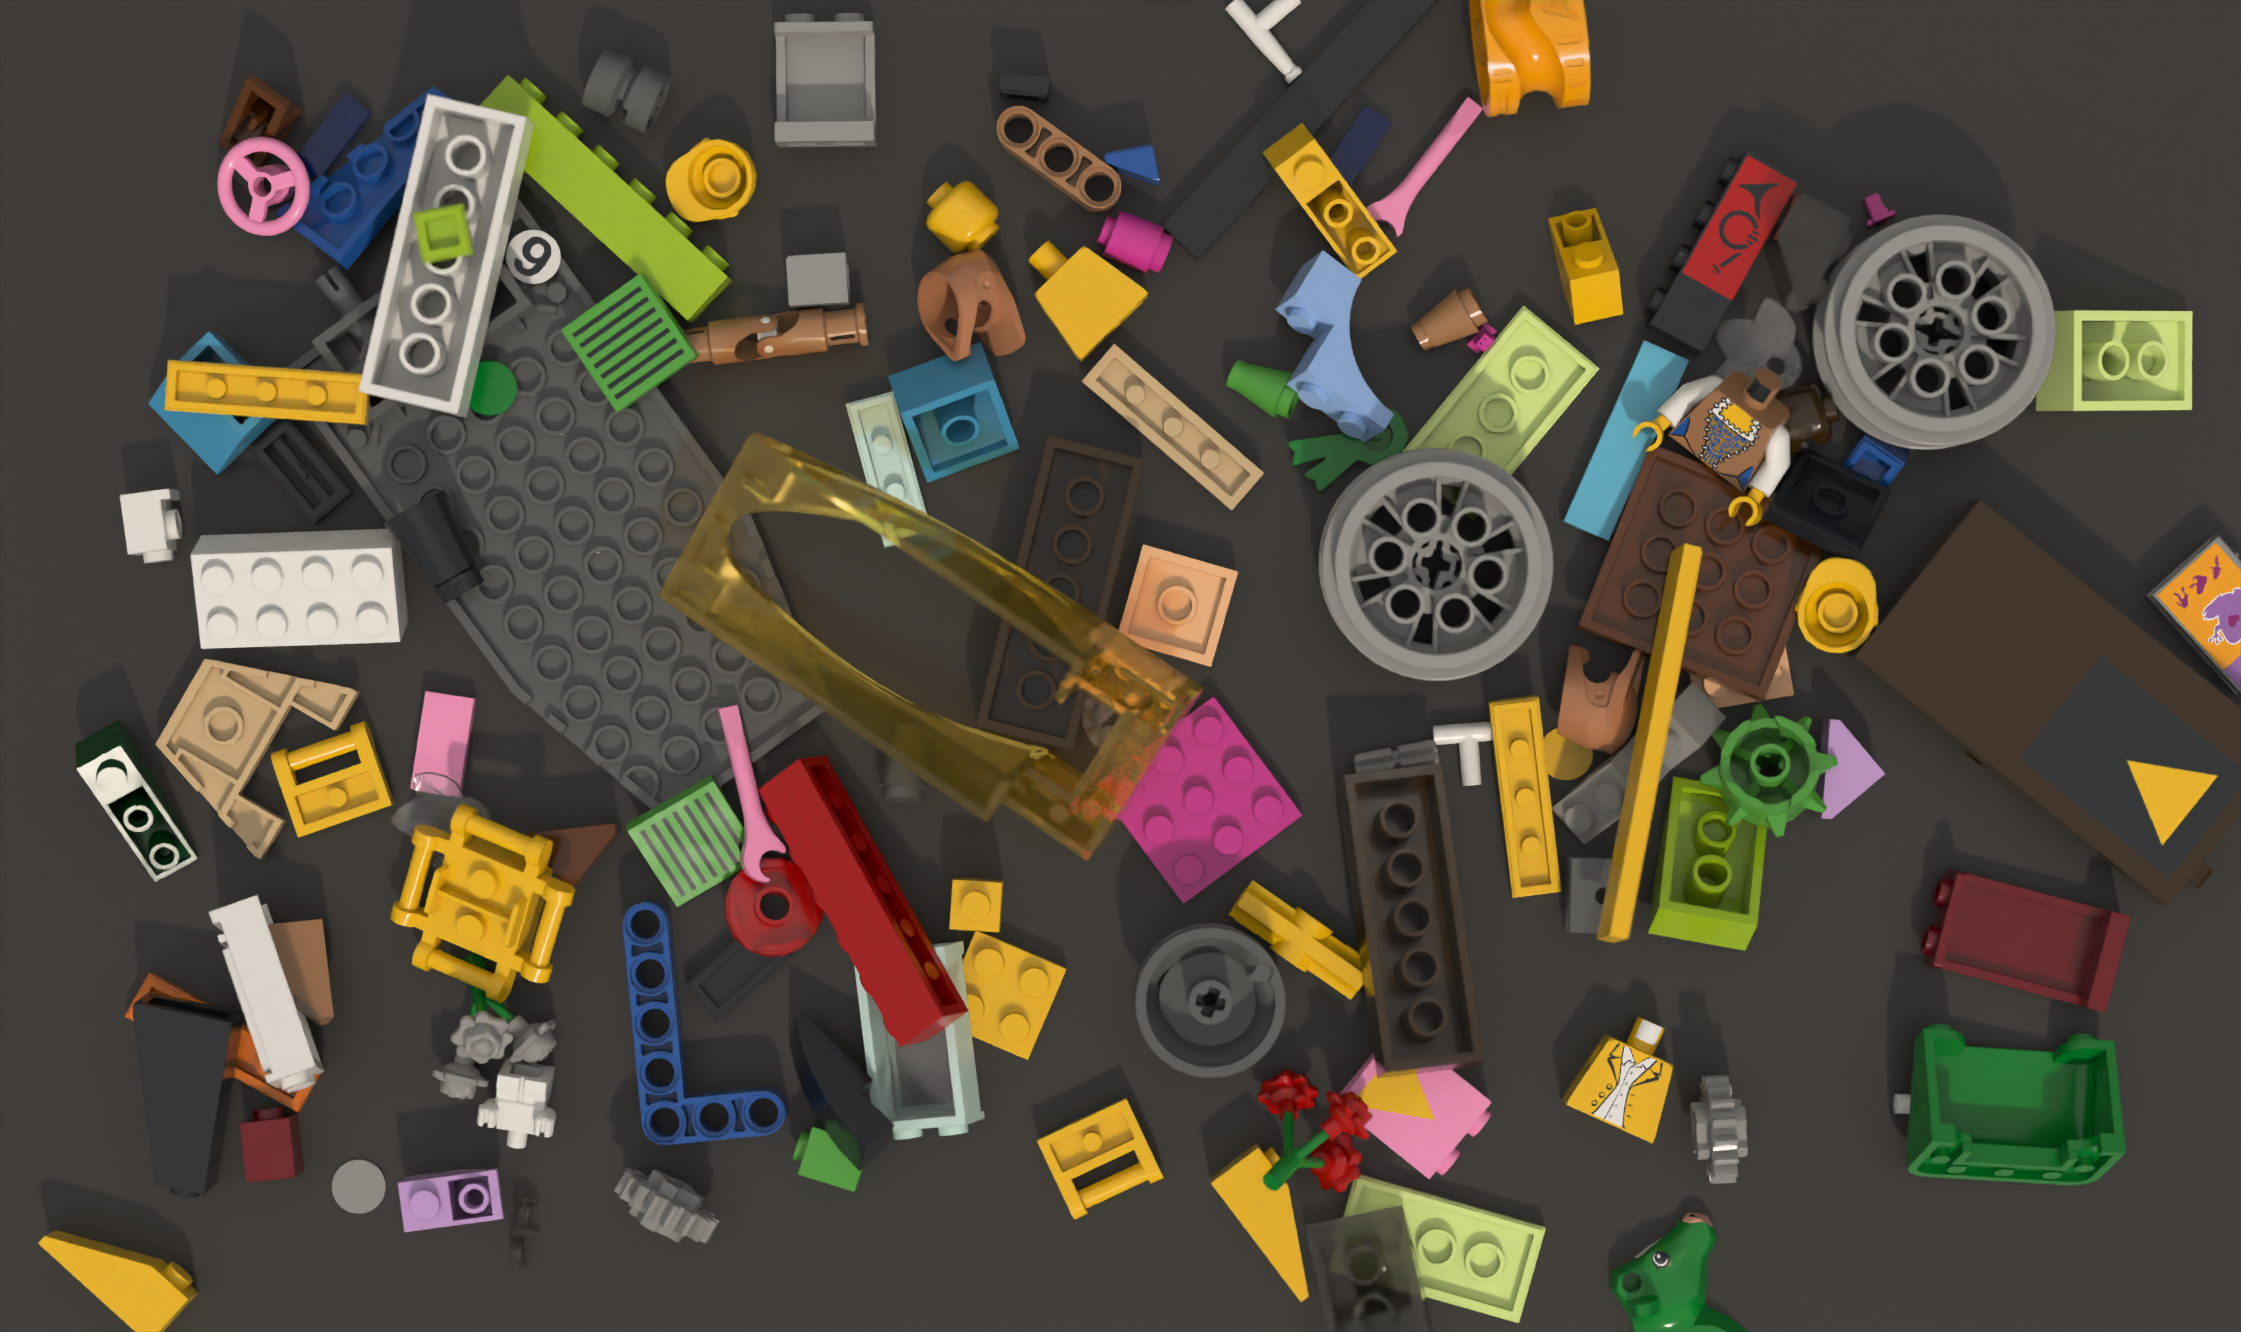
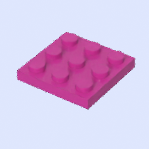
[1095,696,1302,904]

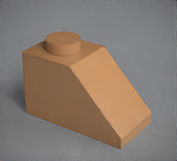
[268,919,334,1025]

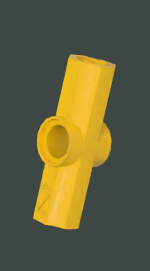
[1228,879,1364,1000]

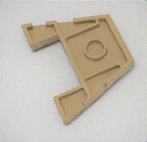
[155,658,360,859]

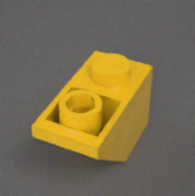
[1548,208,1623,325]

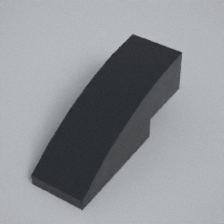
[789,1013,894,1171]

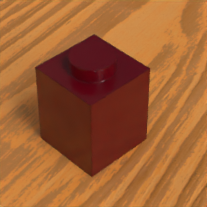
[239,1106,304,1183]

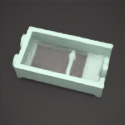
[854,941,985,1140]

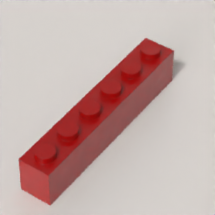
[758,756,969,1047]

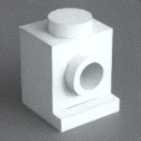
[120,488,183,563]

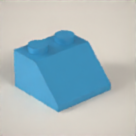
[888,342,1020,483]

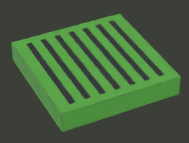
[561,273,700,412]
[625,775,762,907]

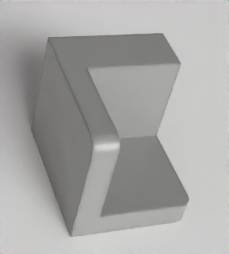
[786,252,851,309]

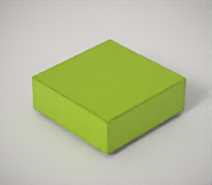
[413,203,475,264]

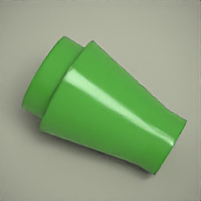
[1226,359,1299,419]

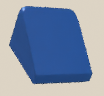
[1104,144,1160,186]
[1841,431,1910,488]

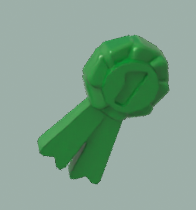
[1288,407,1408,492]

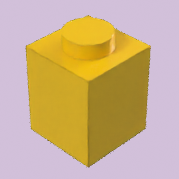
[949,877,1004,933]

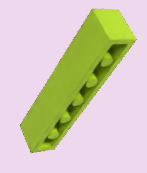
[480,75,732,324]

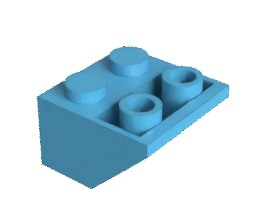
[148,331,276,475]

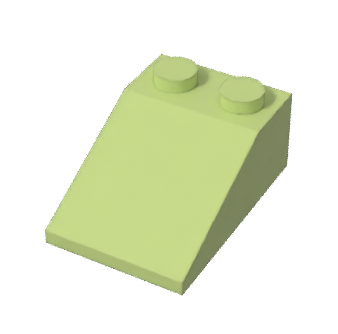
[2036,310,2192,411]

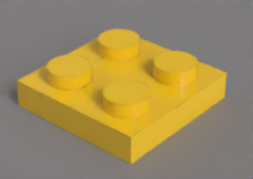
[963,931,1067,1060]

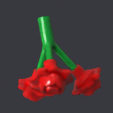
[1257,1069,1373,1192]

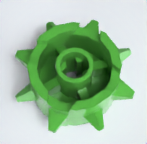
[1700,704,1838,837]

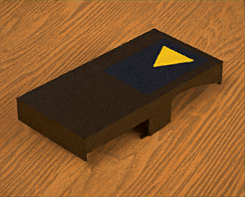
[1846,499,2241,906]

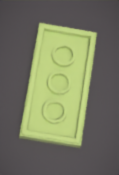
[1403,305,1600,521]
[1328,1174,1546,1323]

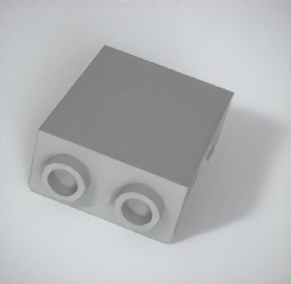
[774,13,877,147]

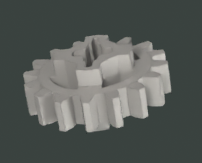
[1690,1075,1748,1184]
[614,1168,719,1243]

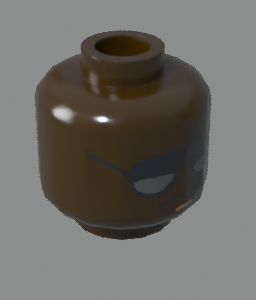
[1774,381,1840,453]

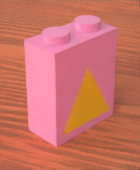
[1339,1051,1492,1179]

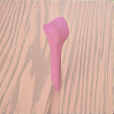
[1366,97,1483,238]
[718,705,786,883]

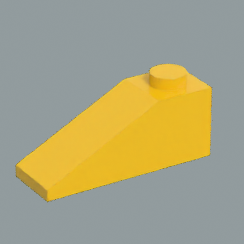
[1210,1143,1309,1302]
[38,1230,199,1332]

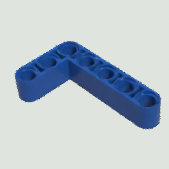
[622,900,789,1145]

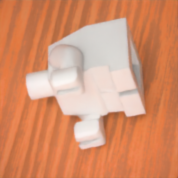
[477,1059,557,1149]

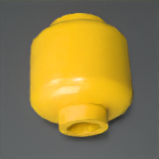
[926,181,1000,254]

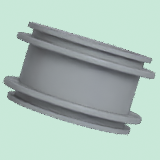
[1812,214,2056,450]
[1318,448,1553,681]

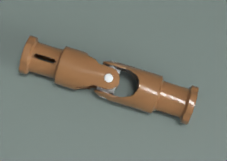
[683,302,870,365]

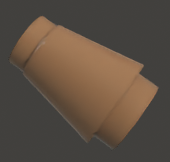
[1411,287,1488,351]

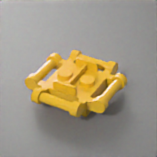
[390,804,575,1003]

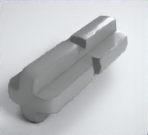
[1353,740,1439,773]

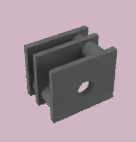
[1564,856,1632,934]

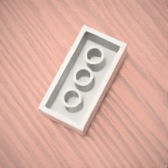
[191,529,408,649]

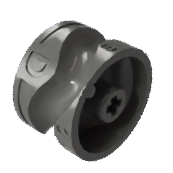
[1135,922,1286,1078]

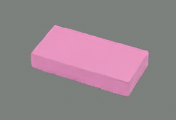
[410,691,477,796]

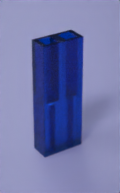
[298,93,372,179]
[1330,106,1392,187]

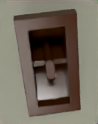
[219,74,305,168]
[522,822,621,887]

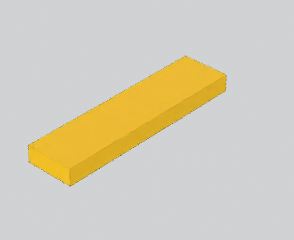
[165,360,370,425]
[1488,695,1562,898]

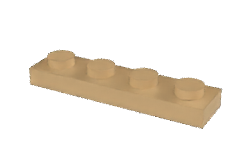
[1082,344,1264,511]

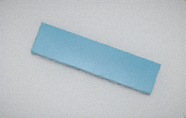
[1562,340,1689,541]

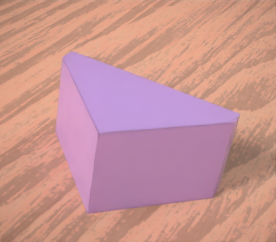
[1814,719,1885,819]

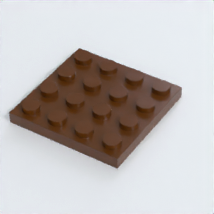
[1577,443,1824,702]

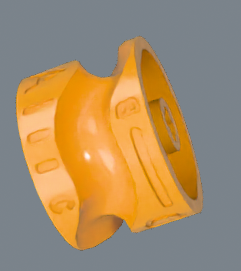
[1468,0,1590,117]

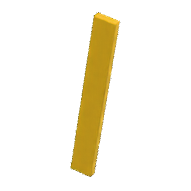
[1597,543,1703,943]

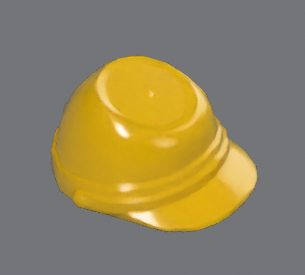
[665,138,757,222]
[1795,557,1879,653]

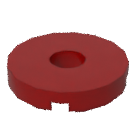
[724,858,823,957]

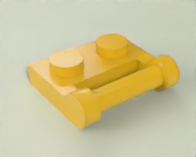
[271,721,395,838]
[1037,1097,1164,1220]

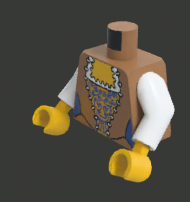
[1632,368,1790,526]

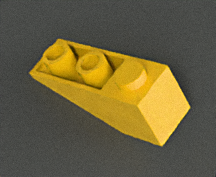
[1262,123,1398,279]

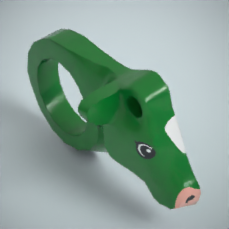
[1609,1213,1748,1332]

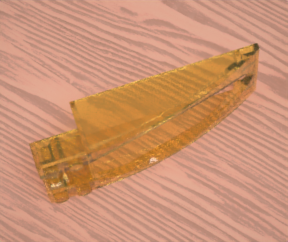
[658,432,1204,861]

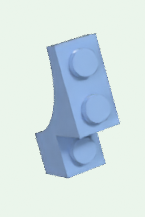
[1275,250,1394,443]

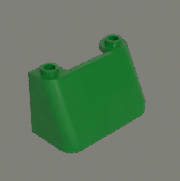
[1906,1024,2126,1186]

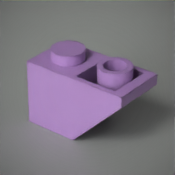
[398,1169,505,1232]

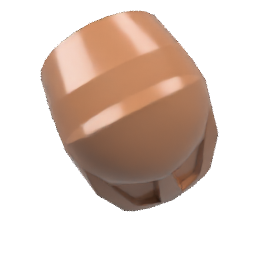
[917,248,1026,361]
[1557,645,1645,756]

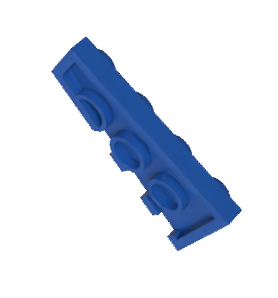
[274,86,452,270]

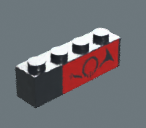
[1644,150,1800,356]

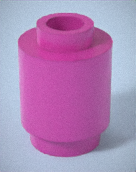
[1096,210,1174,273]

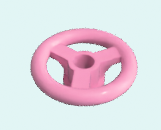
[217,137,310,236]

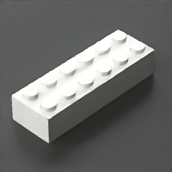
[359,94,534,417]

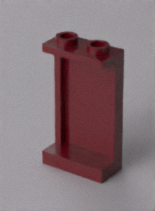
[1920,869,2131,1013]

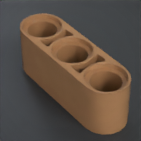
[996,106,1121,213]

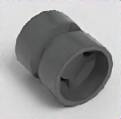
[582,47,672,135]

